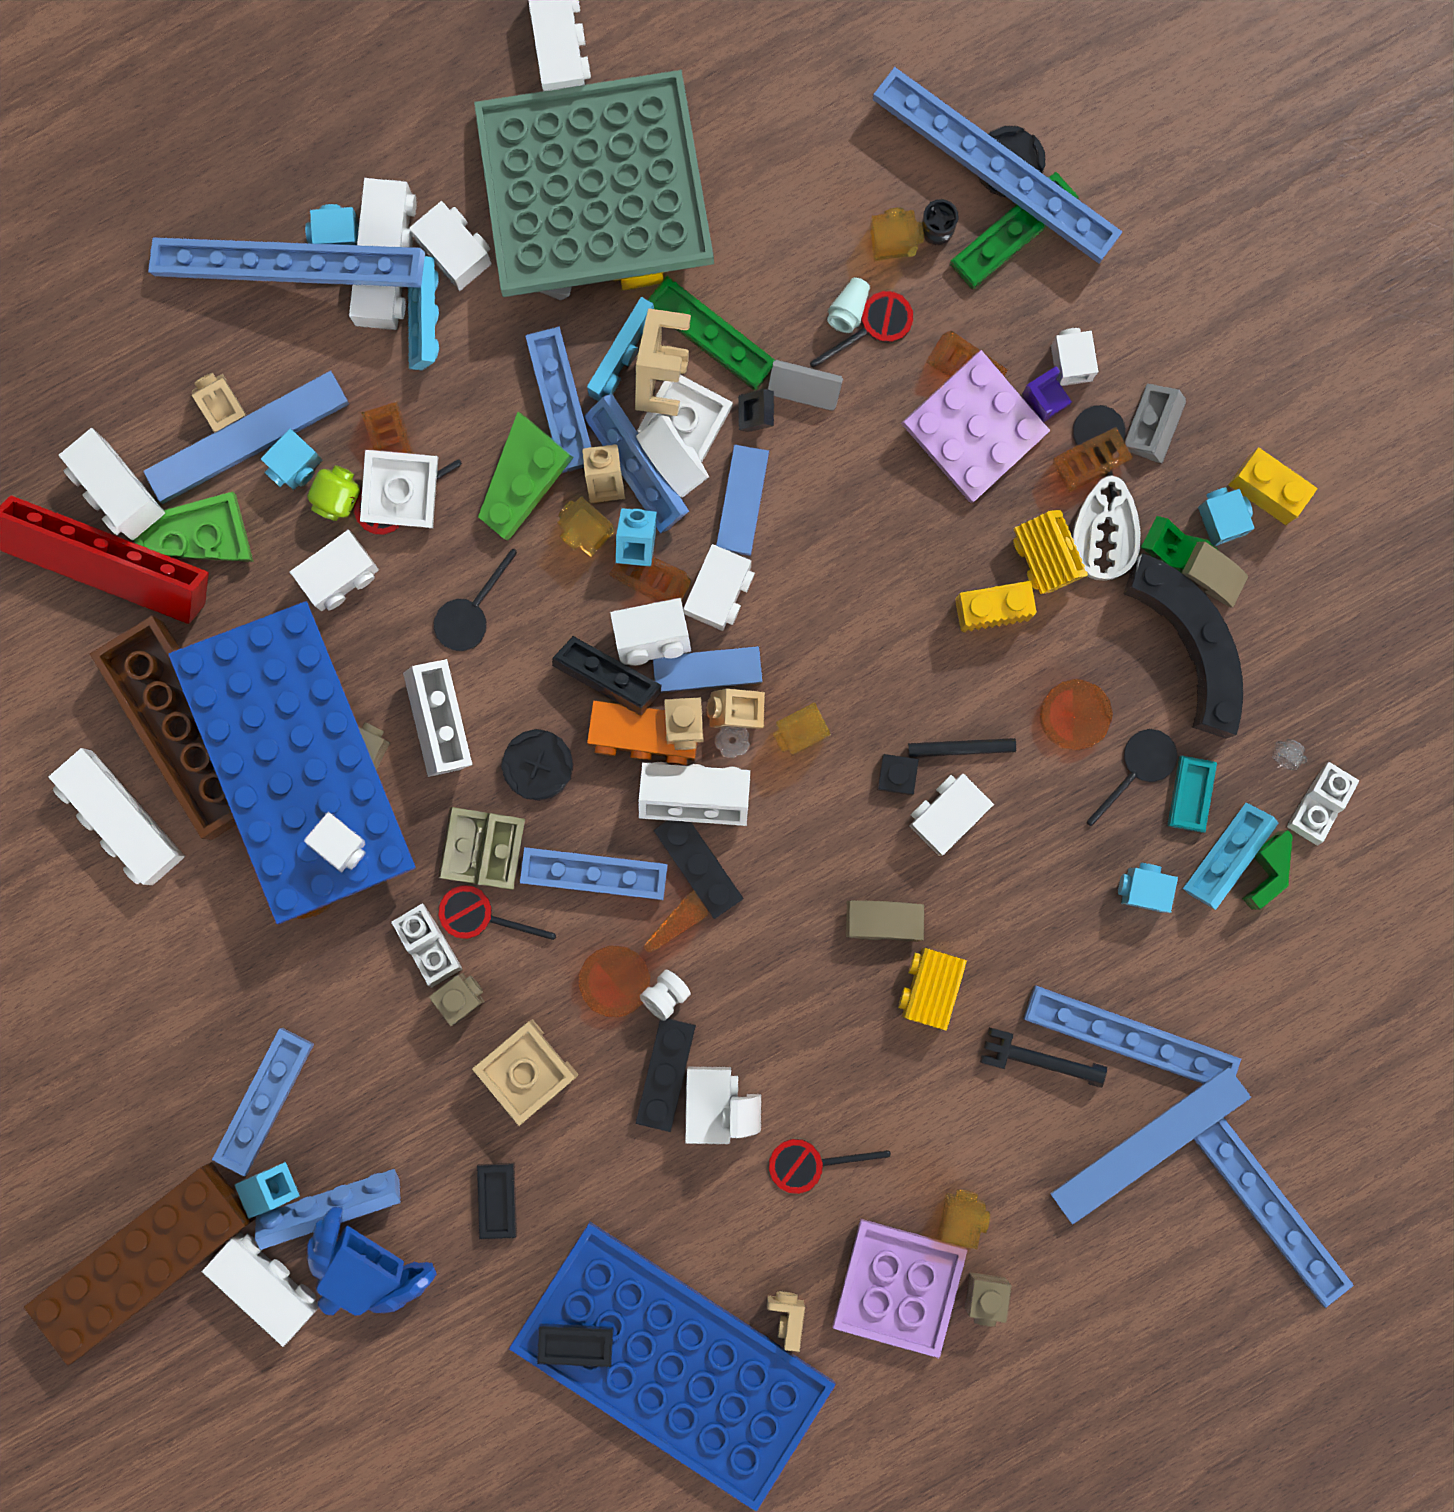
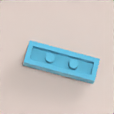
[408,256,439,370]
[587,297,654,401]
[1183,803,1279,910]

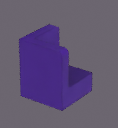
[1021,366,1072,422]

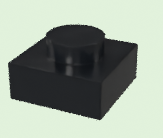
[738,389,774,432]
[877,754,919,795]

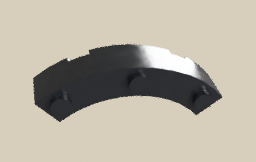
[1123,553,1243,739]

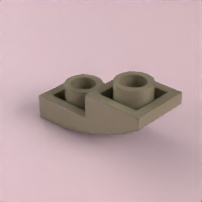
[1182,542,1248,608]
[846,901,924,942]

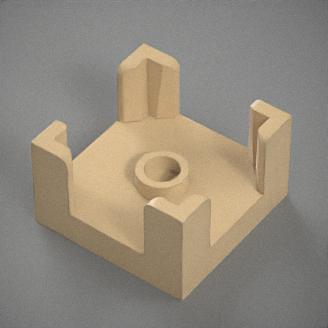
[635,308,691,416]
[472,1019,579,1125]

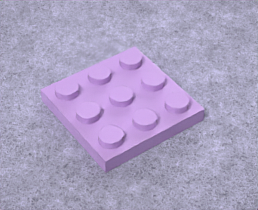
[901,350,1050,503]
[832,1219,968,1358]

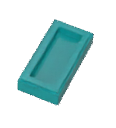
[1167,756,1217,833]

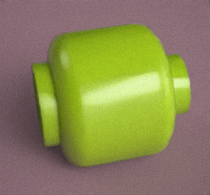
[307,465,361,521]

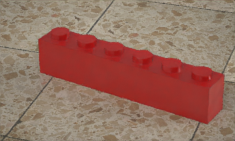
[0,495,209,624]

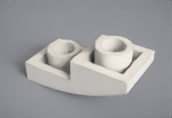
[636,415,709,497]
[1287,762,1359,846]
[392,903,462,988]
[723,1094,761,1138]

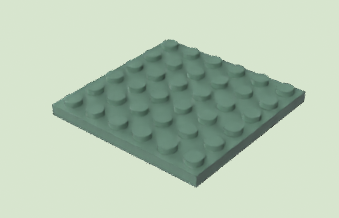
[474,70,714,297]

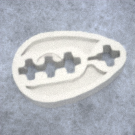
[1071,476,1140,581]

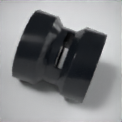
[920,199,958,245]

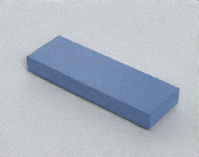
[716,445,769,556]
[653,646,762,693]

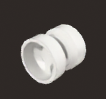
[640,969,691,1021]

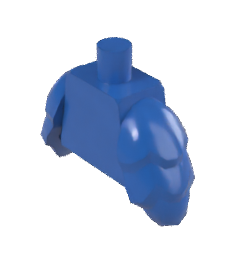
[307,1206,437,1316]

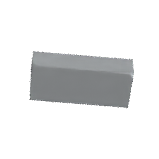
[768,360,843,411]
[1122,384,1186,463]

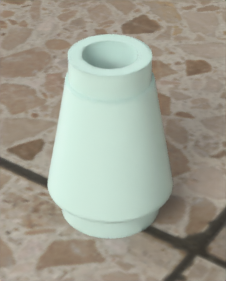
[827,278,870,333]

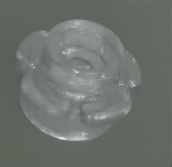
[715,726,750,758]
[1272,739,1307,771]

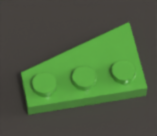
[478,412,574,541]
[134,492,253,562]

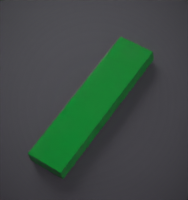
[950,172,1079,290]
[648,276,776,391]

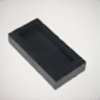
[477,1163,517,1239]
[537,1323,614,1367]

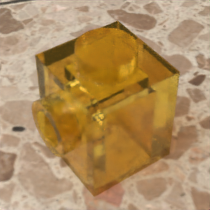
[869,208,924,261]
[557,496,615,557]
[772,702,831,757]
[938,1189,990,1249]

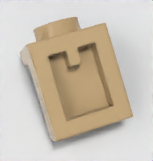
[192,373,246,432]
[583,444,625,503]
[707,689,765,729]
[665,697,703,750]
[767,1291,805,1352]

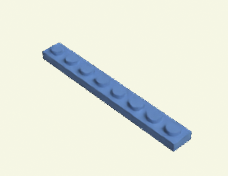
[873,67,1122,264]
[148,238,425,288]

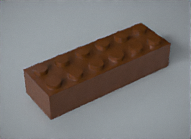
[90,616,237,840]
[24,1162,255,1366]

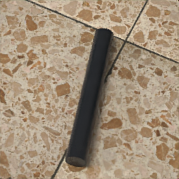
[908,738,1016,757]

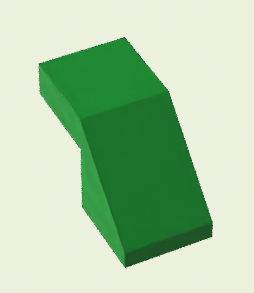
[1141,516,1219,578]
[1242,830,1293,910]

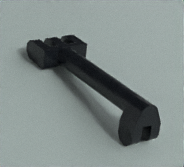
[980,1027,1107,1088]

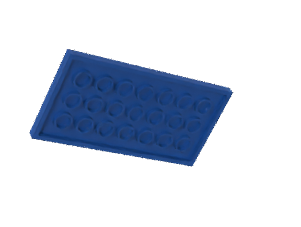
[168,601,416,925]
[509,1222,836,1512]

